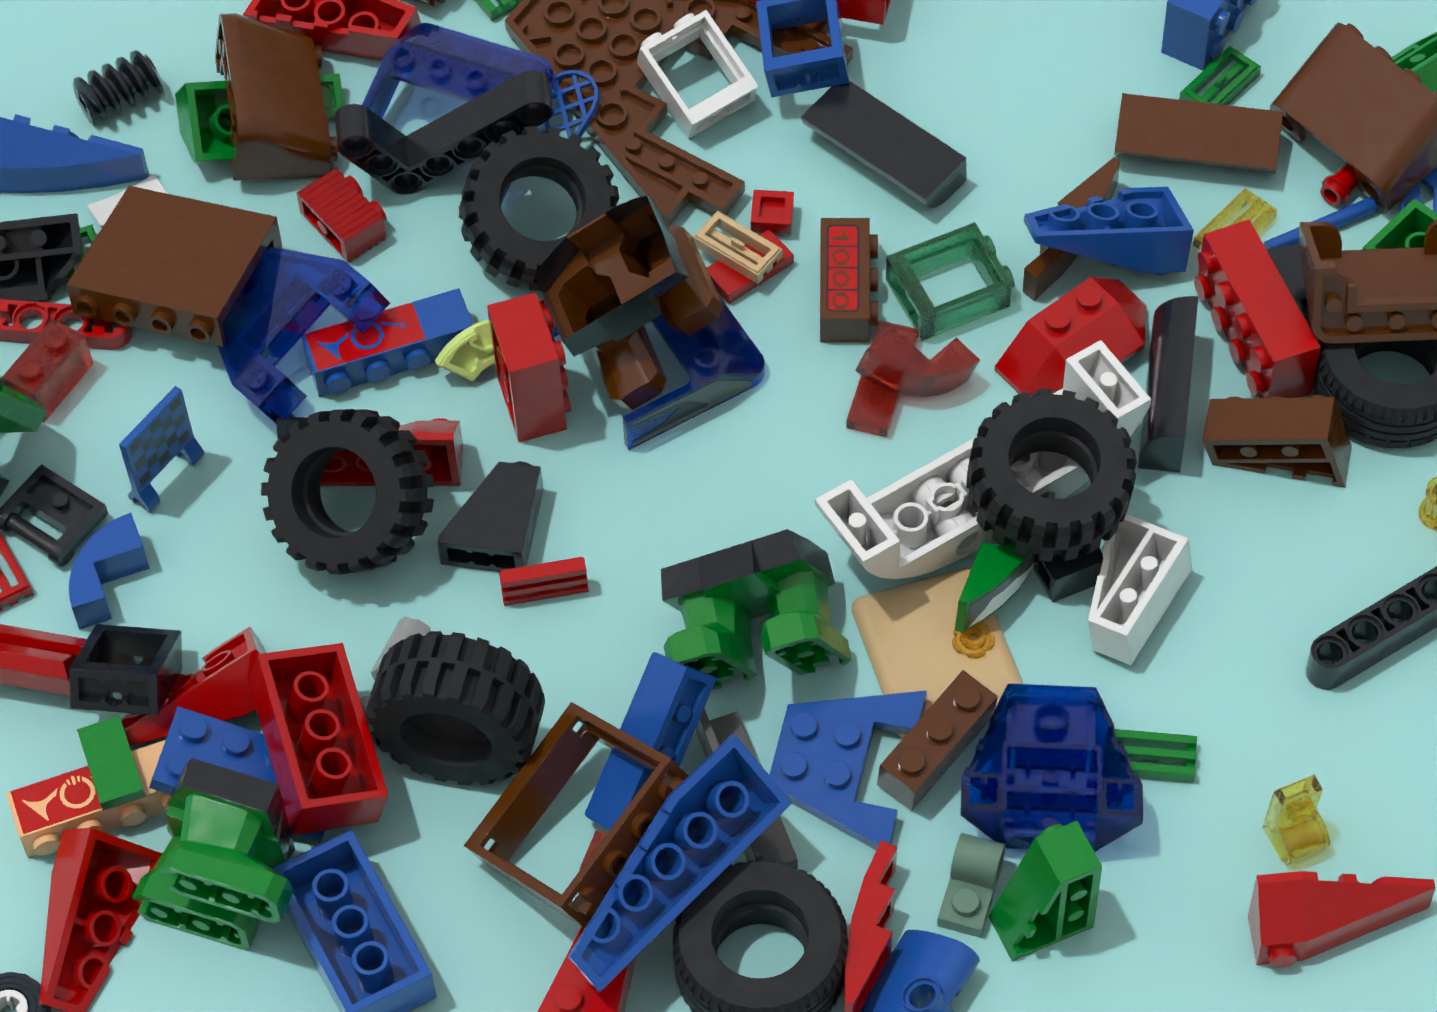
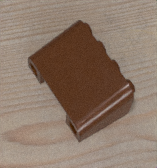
[1270,22,1437,212]

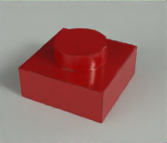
[750,190,794,234]

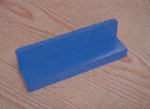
[585,652,717,830]

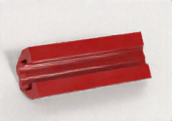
[0,624,87,696]

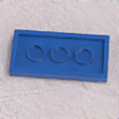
[149,706,325,843]

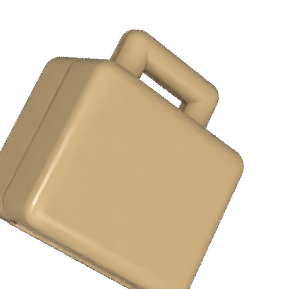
[851,568,1029,739]

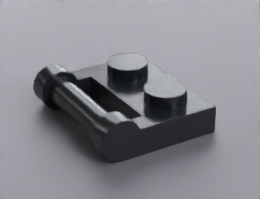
[0,464,108,567]

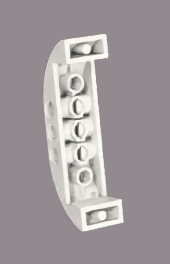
[815,340,1151,579]

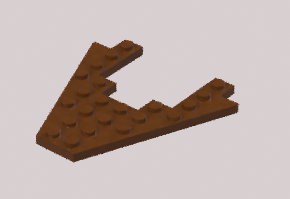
[505,0,853,226]

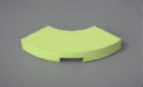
[435,319,495,382]

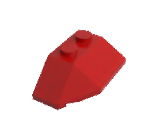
[994,277,1146,396]

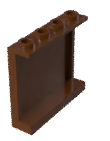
[66,186,282,347]

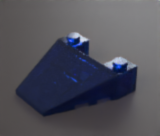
[218,247,390,424]

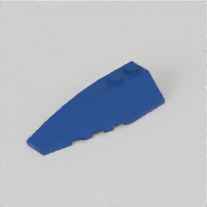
[0,114,149,193]
[567,734,792,992]

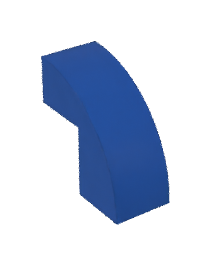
[69,513,150,630]

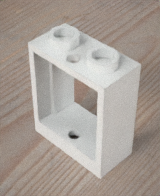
[637,10,759,139]

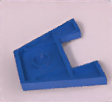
[769,690,927,850]

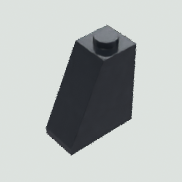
[437,461,544,572]

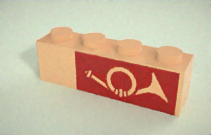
[6,740,170,858]

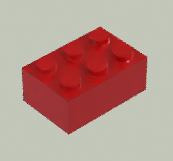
[487,292,571,443]

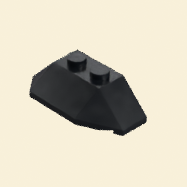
[0,213,83,302]

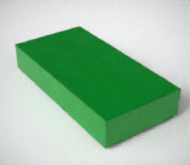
[77,716,146,811]

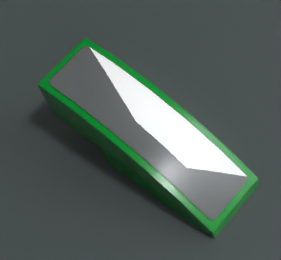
[954,542,1035,633]

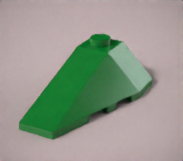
[175,74,344,163]

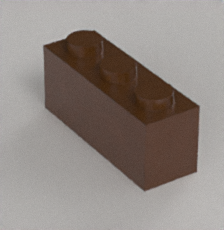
[877,670,998,811]

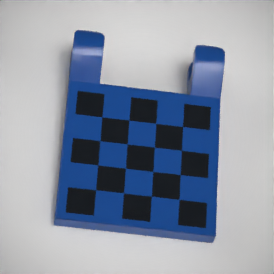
[119,386,204,512]

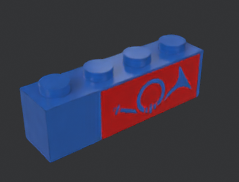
[301,288,473,397]

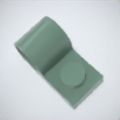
[937,833,1006,938]

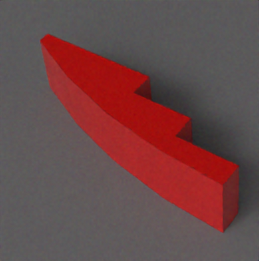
[844,841,898,1012]

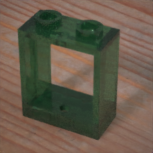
[886,222,1015,341]

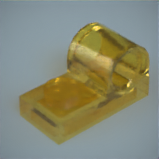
[1262,774,1330,865]

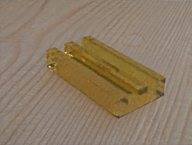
[1193,188,1277,249]

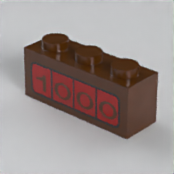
[820,218,878,342]

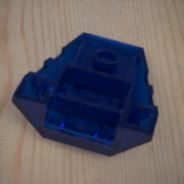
[960,683,1143,852]

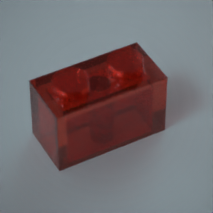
[2,319,93,423]

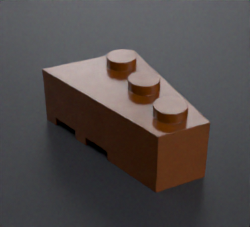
[1202,395,1352,487]

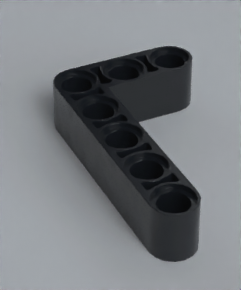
[335,70,553,195]
[1306,566,1437,690]

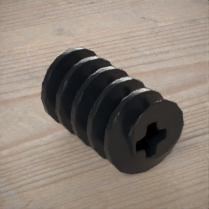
[73,50,164,124]

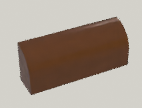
[1114,93,1283,174]

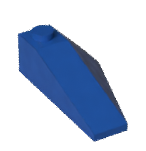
[1024,187,1194,275]

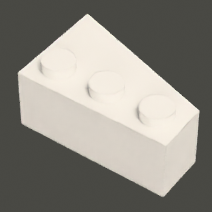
[1088,514,1192,665]

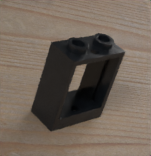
[69,624,182,715]

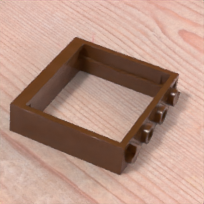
[464,702,689,928]

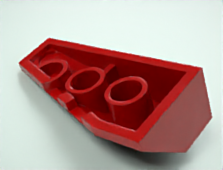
[39,828,163,1012]

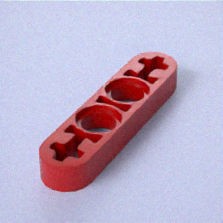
[0,299,132,350]

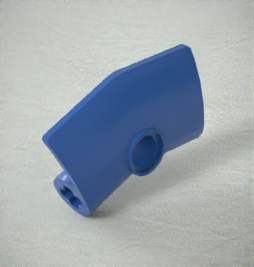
[862,930,980,1012]

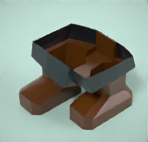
[535,195,723,410]

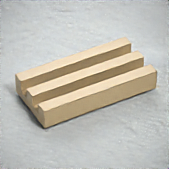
[693,211,783,284]

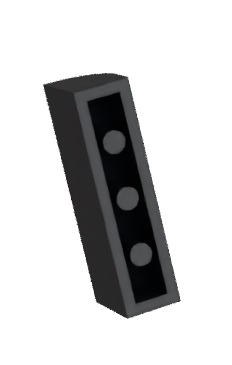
[801,81,967,208]
[1138,296,1198,473]

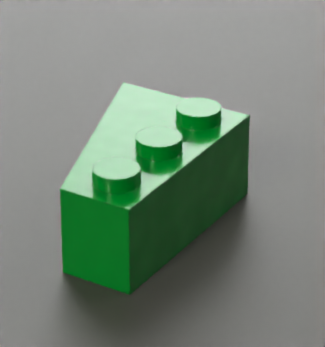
[988,821,1102,961]

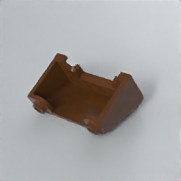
[215,13,338,181]
[1299,220,1437,344]

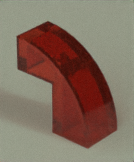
[855,327,980,397]

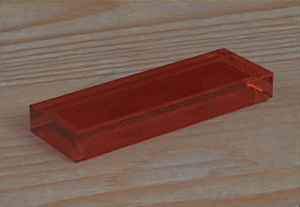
[846,320,919,437]

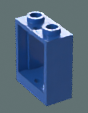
[756,0,850,98]

